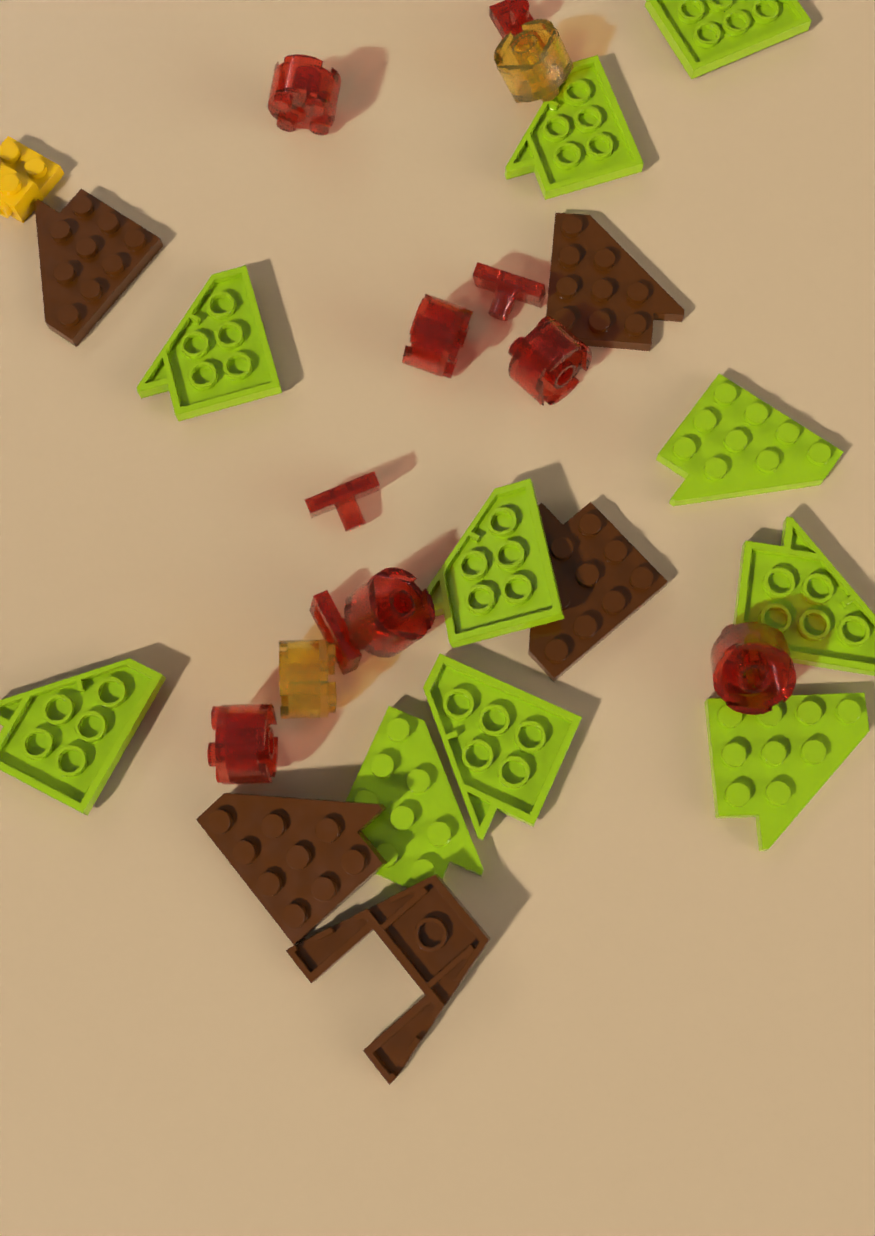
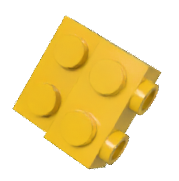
[0,136,64,223]

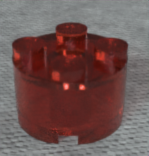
[268,54,341,135]
[402,293,473,379]
[508,316,592,406]
[344,567,435,658]
[710,622,796,715]
[207,704,278,785]

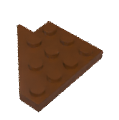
[34,188,163,347]
[544,213,684,351]
[528,502,668,682]
[196,793,387,945]

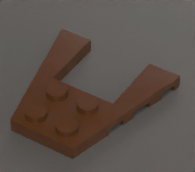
[286,874,491,1085]

